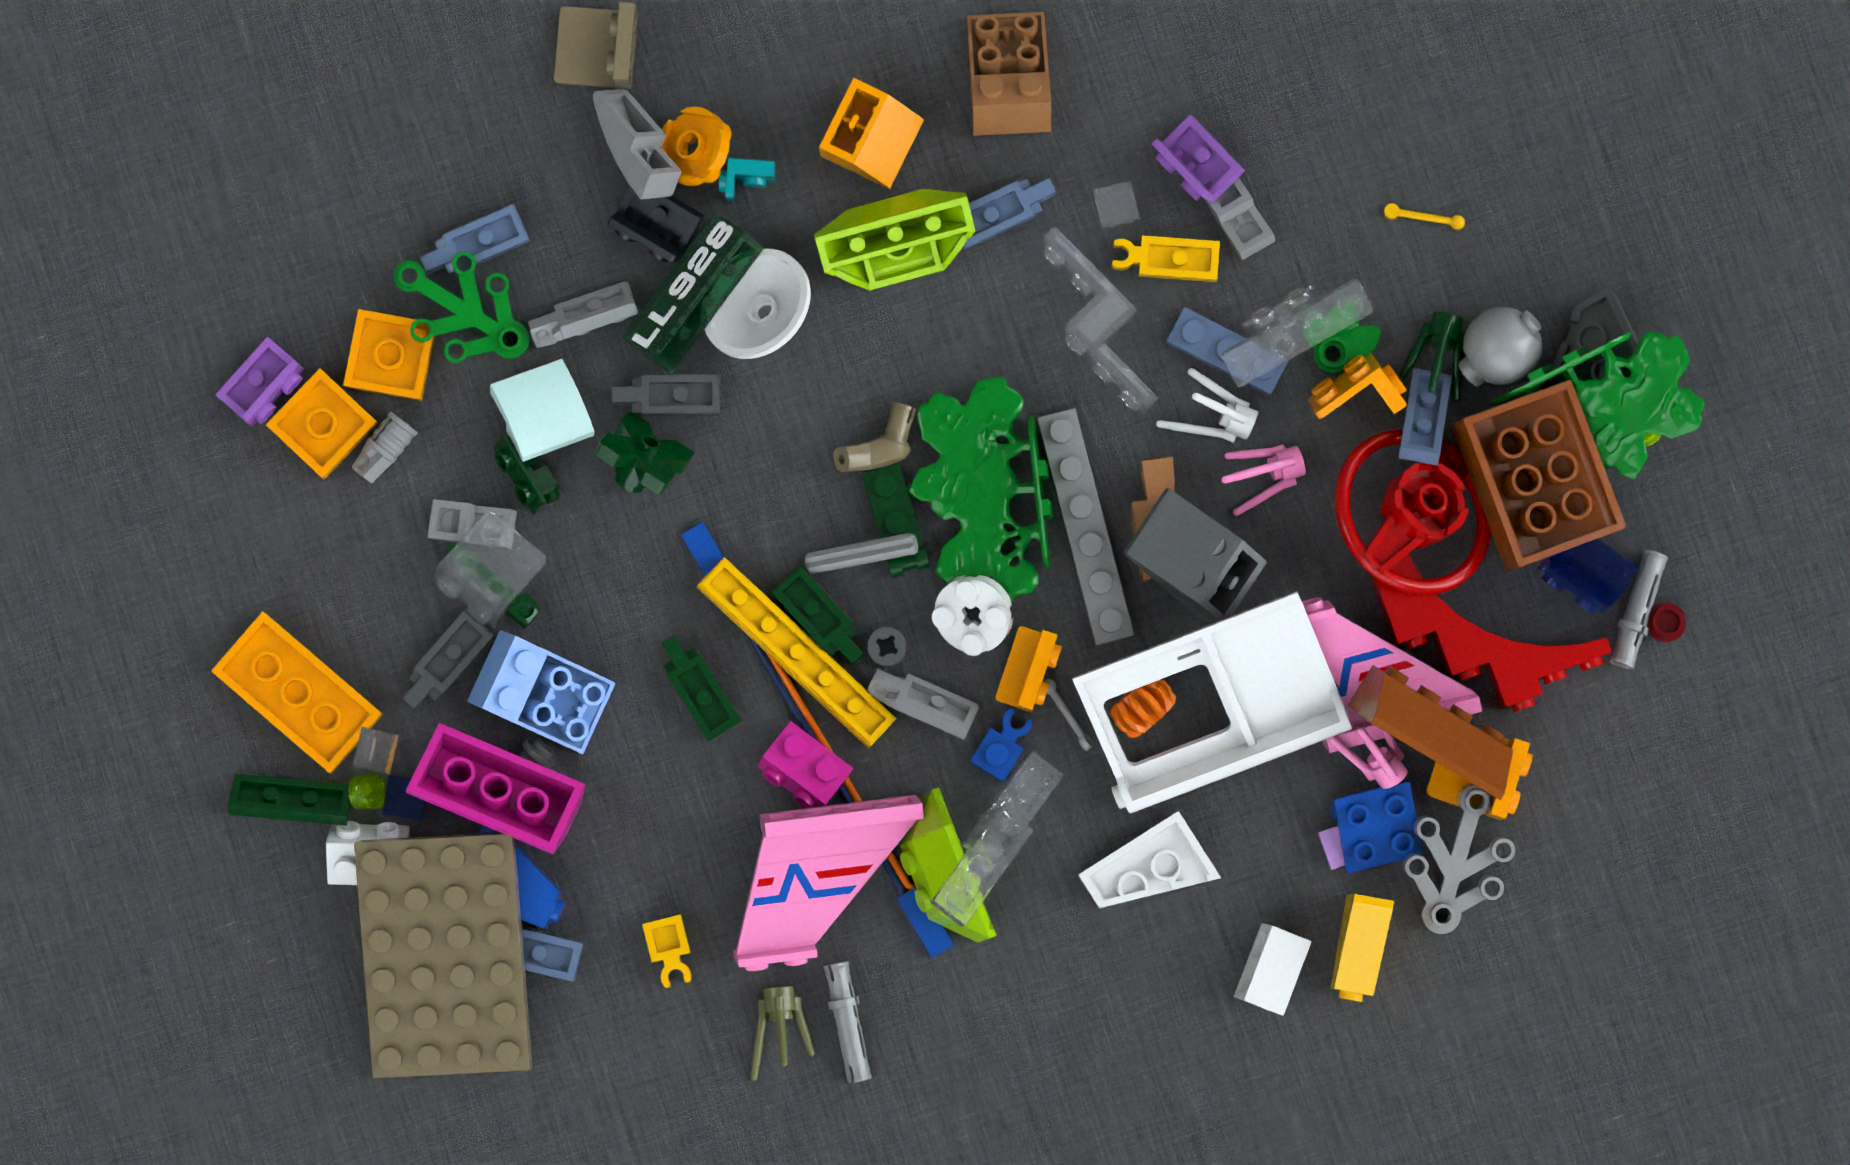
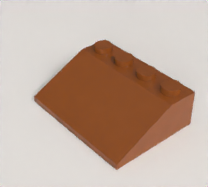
[1451,380,1627,572]

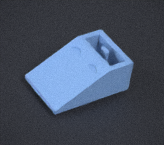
[467,630,616,754]

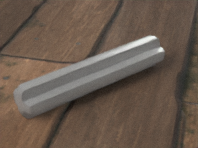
[805,533,918,574]

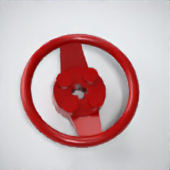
[1334,429,1491,595]

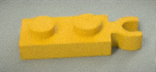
[1112,235,1220,282]

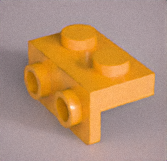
[995,626,1062,713]

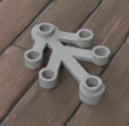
[1403,783,1515,934]

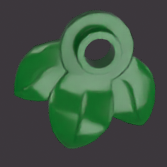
[1302,298,1381,374]

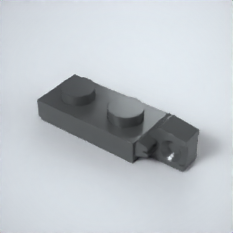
[611,374,720,416]
[402,610,496,711]

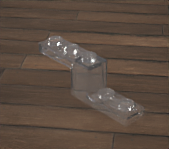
[1042,226,1159,414]
[930,751,1063,927]

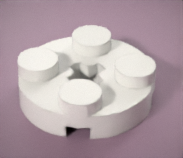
[932,575,1013,656]

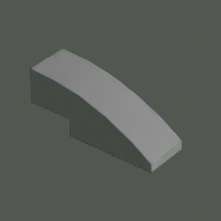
[592,89,682,199]

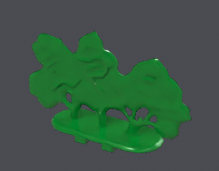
[1491,331,1704,480]
[908,377,1055,604]

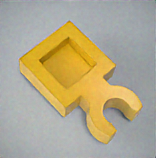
[642,914,692,988]

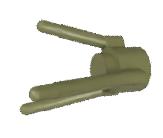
[750,986,815,1081]

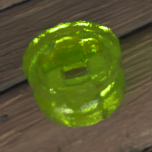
[348,774,386,810]

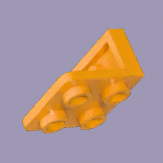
[1308,353,1407,419]
[1426,738,1533,820]

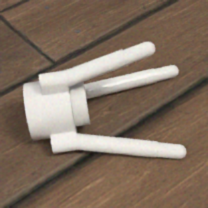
[1156,368,1258,443]

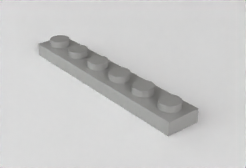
[1037,408,1134,646]

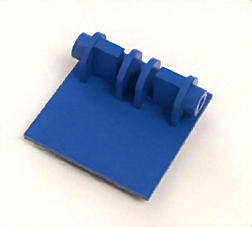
[1330,780,1423,874]

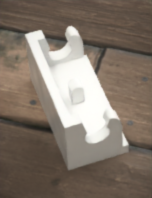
[1233,923,1312,1016]

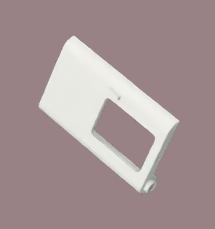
[1072,591,1353,814]

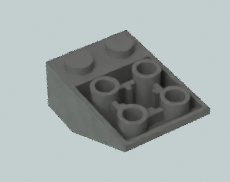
[1123,488,1267,623]

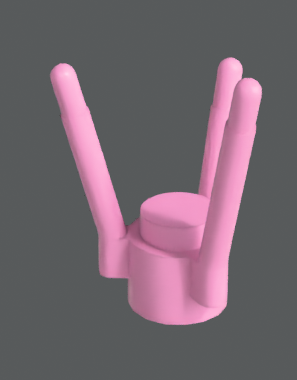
[1221,444,1306,516]
[1328,728,1408,789]

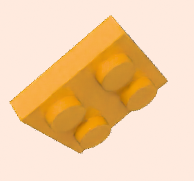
[343,309,435,401]
[266,368,378,480]

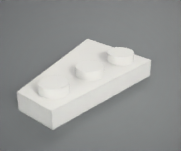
[1078,811,1221,908]

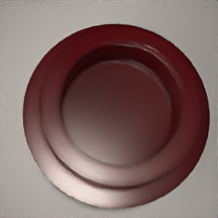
[1646,603,1686,642]

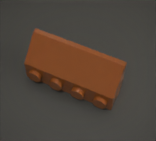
[1348,665,1513,800]

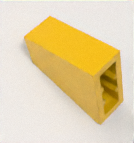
[1330,894,1394,1002]

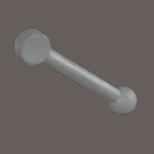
[1043,679,1094,751]

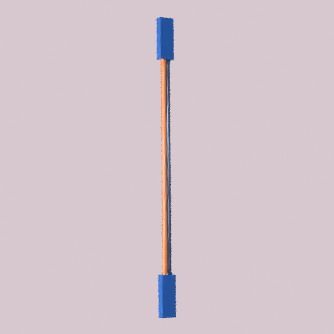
[681,522,954,958]

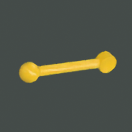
[1384,203,1465,230]

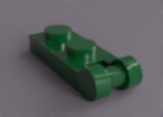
[861,462,930,578]

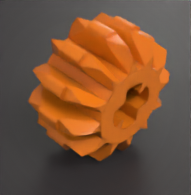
[1109,679,1177,738]

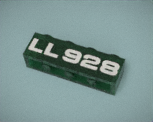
[622,212,764,374]

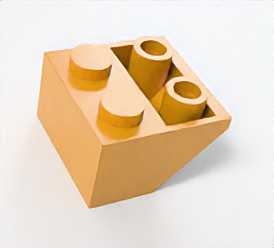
[819,78,924,190]

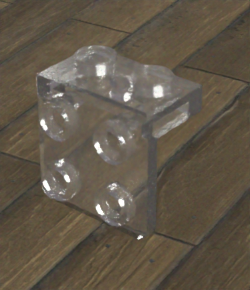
[435,512,546,628]

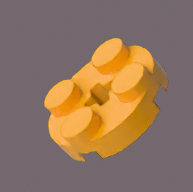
[661,106,732,186]

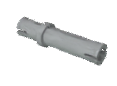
[1609,550,1668,669]
[824,961,872,1083]

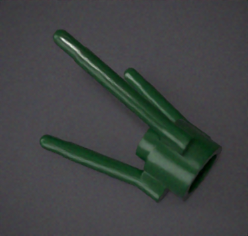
[1400,311,1465,403]

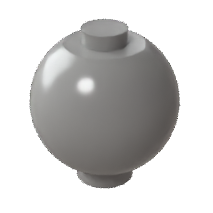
[1458,307,1542,387]

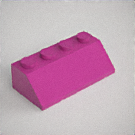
[406,723,585,854]

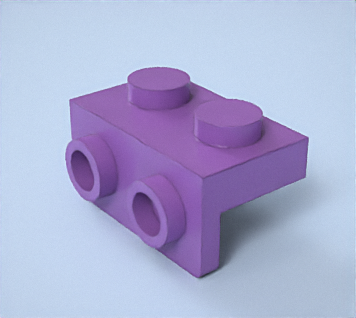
[1151,114,1246,204]
[215,336,304,427]

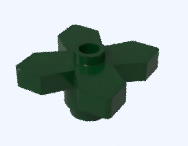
[594,412,694,495]

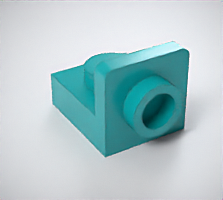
[719,158,776,203]

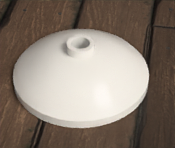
[702,249,811,359]

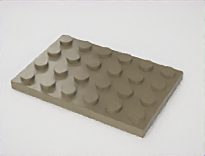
[354,832,532,1078]

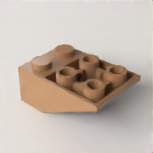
[967,12,1051,136]

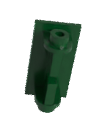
[493,434,561,515]

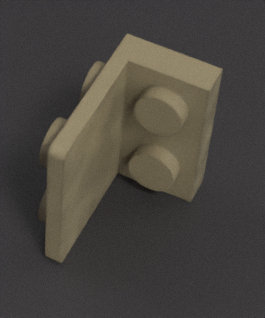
[554,2,638,90]

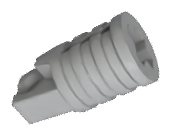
[352,411,418,483]

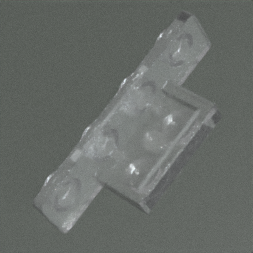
[1221,278,1373,387]

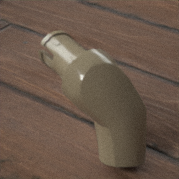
[833,402,917,472]

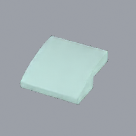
[490,359,594,462]

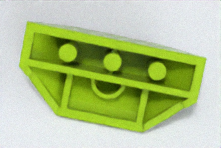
[814,189,976,291]
[900,787,997,943]

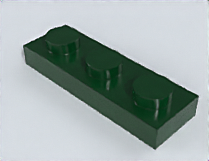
[228,774,354,826]

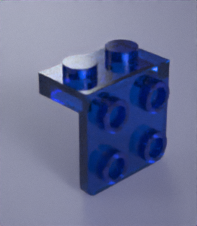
[1538,539,1640,614]

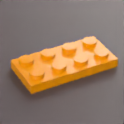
[211,611,383,774]

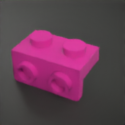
[758,721,854,809]

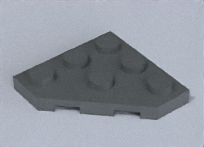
[1548,286,1639,388]

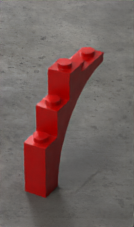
[1367,554,1612,713]

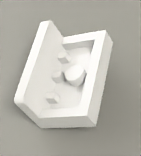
[326,821,410,885]

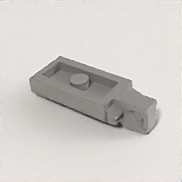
[528,281,639,348]
[867,669,979,740]

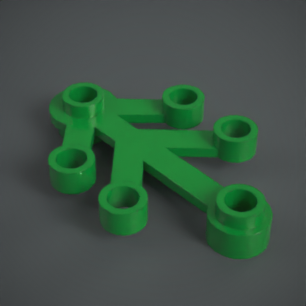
[393,252,529,363]

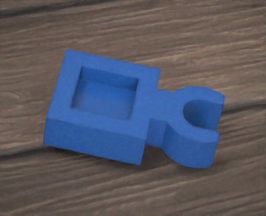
[970,708,1032,782]

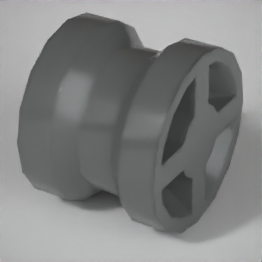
[867,627,907,668]

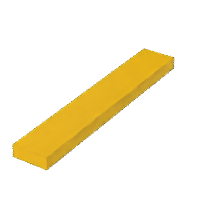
[696,557,897,749]

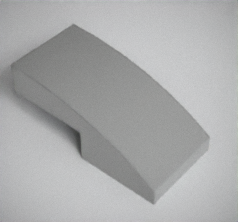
[1204,178,1275,260]
[427,499,517,550]

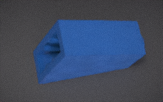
[480,825,565,929]

